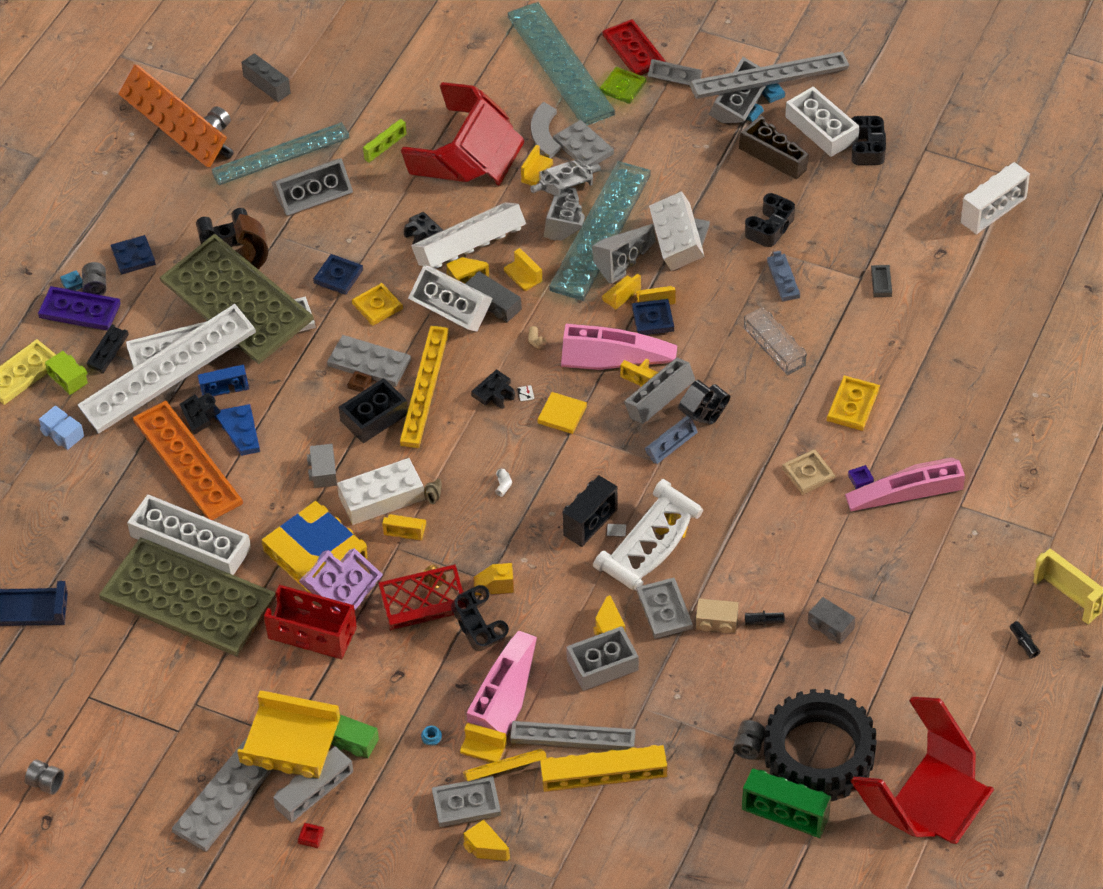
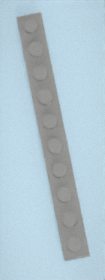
[689,52,849,99]

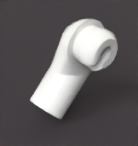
[495,469,512,497]

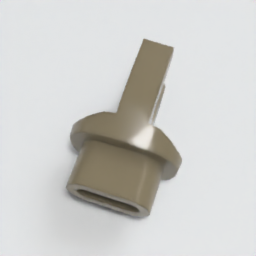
[424,478,442,505]

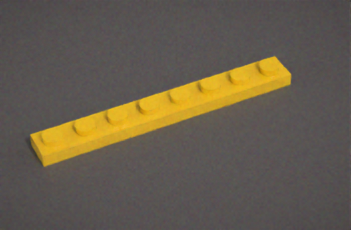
[400,326,449,448]

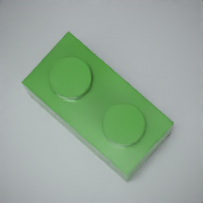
[331,715,379,758]

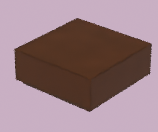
[347,371,373,392]

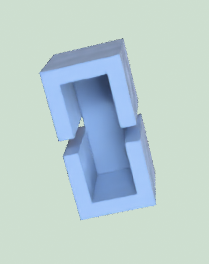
[39,405,84,450]

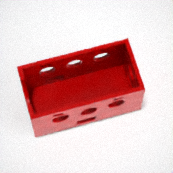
[264,584,357,660]

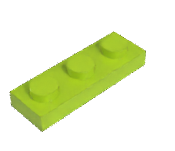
[363,119,407,163]

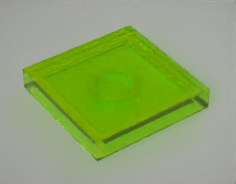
[599,67,646,104]

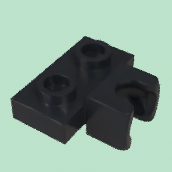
[404,212,443,244]
[471,369,515,409]
[179,393,221,434]

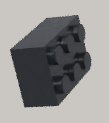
[339,378,408,443]
[562,475,618,547]

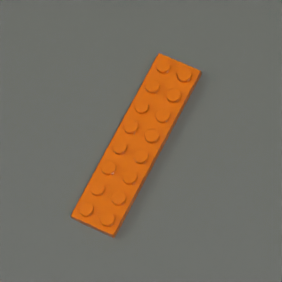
[118,64,227,167]
[133,401,243,520]

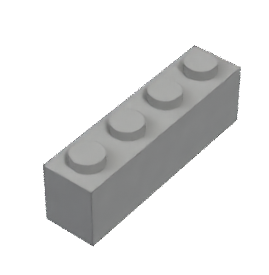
[624,358,695,424]
[273,746,353,823]

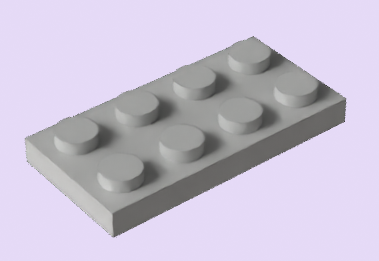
[327,335,411,387]

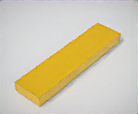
[463,749,547,781]

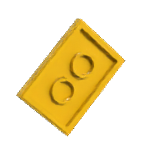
[826,375,880,431]

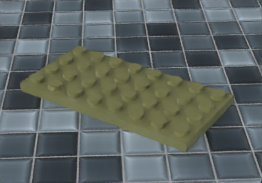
[160,234,314,364]
[99,537,276,656]

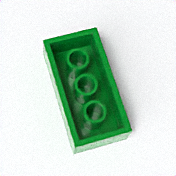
[742,768,831,838]

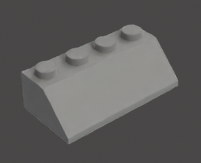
[708,57,766,123]
[271,158,353,216]

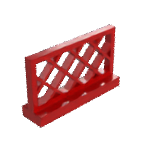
[378,564,466,631]

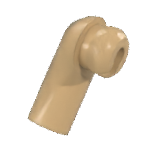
[528,326,547,349]

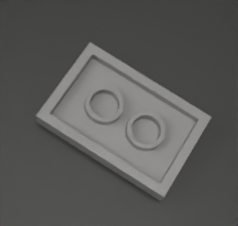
[553,120,614,167]
[636,578,693,639]
[432,776,501,827]

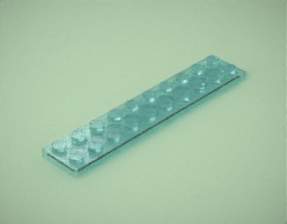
[508,2,615,125]
[549,161,651,301]

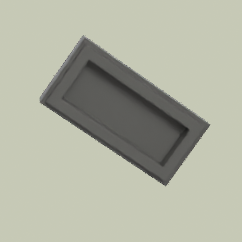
[871,265,892,297]

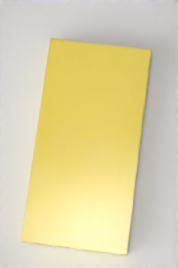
[0,339,56,405]

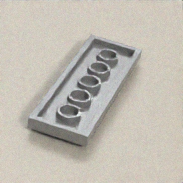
[172,738,273,852]

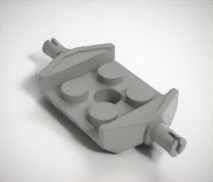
[530,159,601,197]

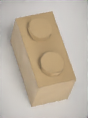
[696,598,739,633]

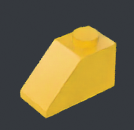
[446,257,489,284]
[473,563,514,595]
[593,595,625,636]
[463,820,510,861]

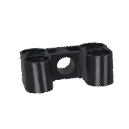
[851,116,886,165]
[745,193,795,247]
[196,208,248,247]
[678,380,731,424]
[451,585,509,651]

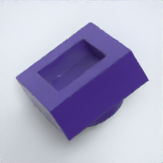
[848,465,874,489]

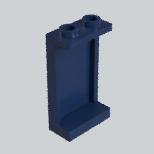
[0,581,68,626]

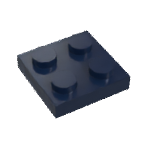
[110,235,156,275]
[313,254,363,295]
[632,299,674,335]

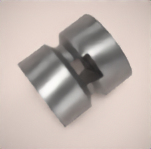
[203,106,231,132]
[82,262,107,295]
[733,720,765,759]
[25,759,64,795]

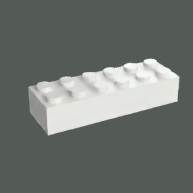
[411,202,526,269]
[127,495,251,575]

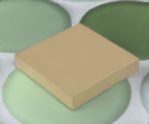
[782,449,835,495]

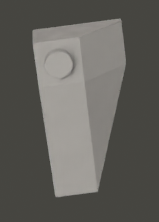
[544,187,585,241]
[592,224,656,284]

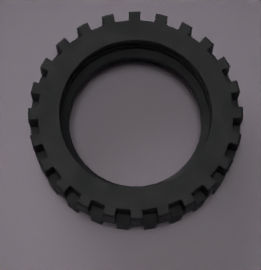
[764,689,877,801]

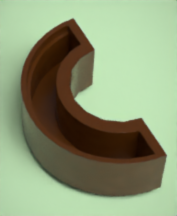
[234,214,268,270]

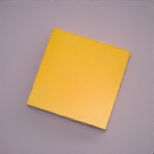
[352,283,403,326]
[537,392,587,434]

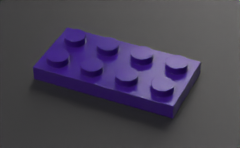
[38,286,121,331]

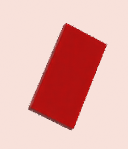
[602,19,666,77]

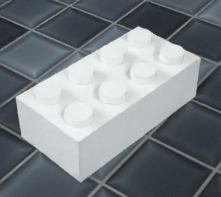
[785,87,859,157]
[961,162,1030,234]
[649,191,705,271]
[408,265,493,332]
[337,458,425,525]

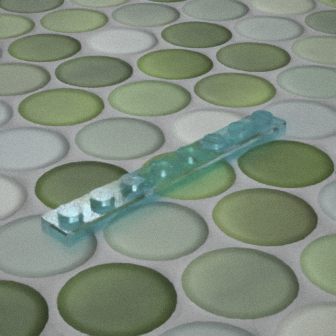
[211,122,349,185]

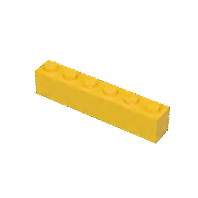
[540,745,667,792]

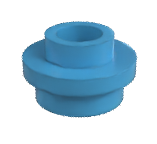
[421,725,442,746]

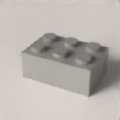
[566,626,639,691]

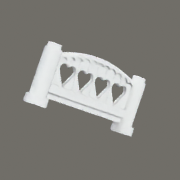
[593,479,703,591]

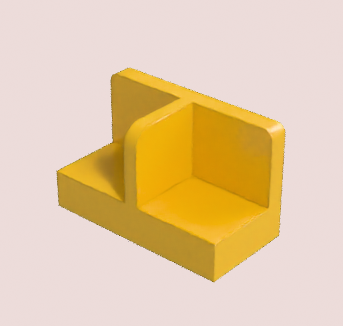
[620,358,659,387]

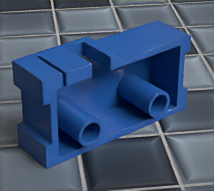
[198,364,249,396]

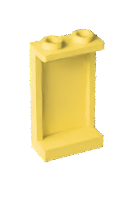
[1033,549,1103,625]

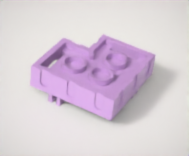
[299,548,383,612]

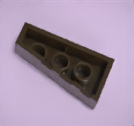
[738,115,809,179]

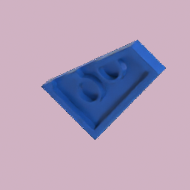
[214,404,260,456]

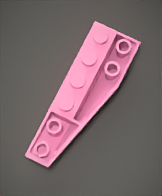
[561,324,677,370]
[845,457,965,511]
[467,631,537,737]

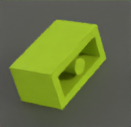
[45,351,88,395]

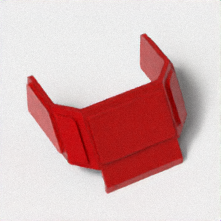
[401,82,524,186]
[851,697,994,844]

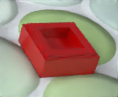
[298,822,325,848]

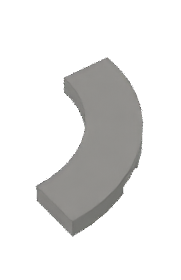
[531,102,561,158]

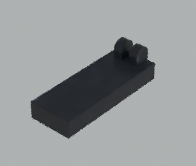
[86,324,129,373]

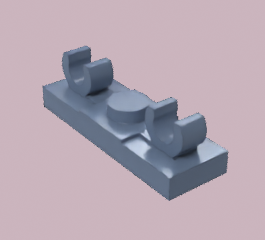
[767,251,800,302]
[645,416,698,464]

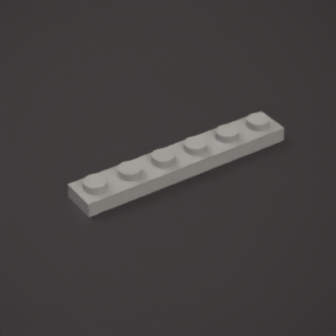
[510,721,635,750]

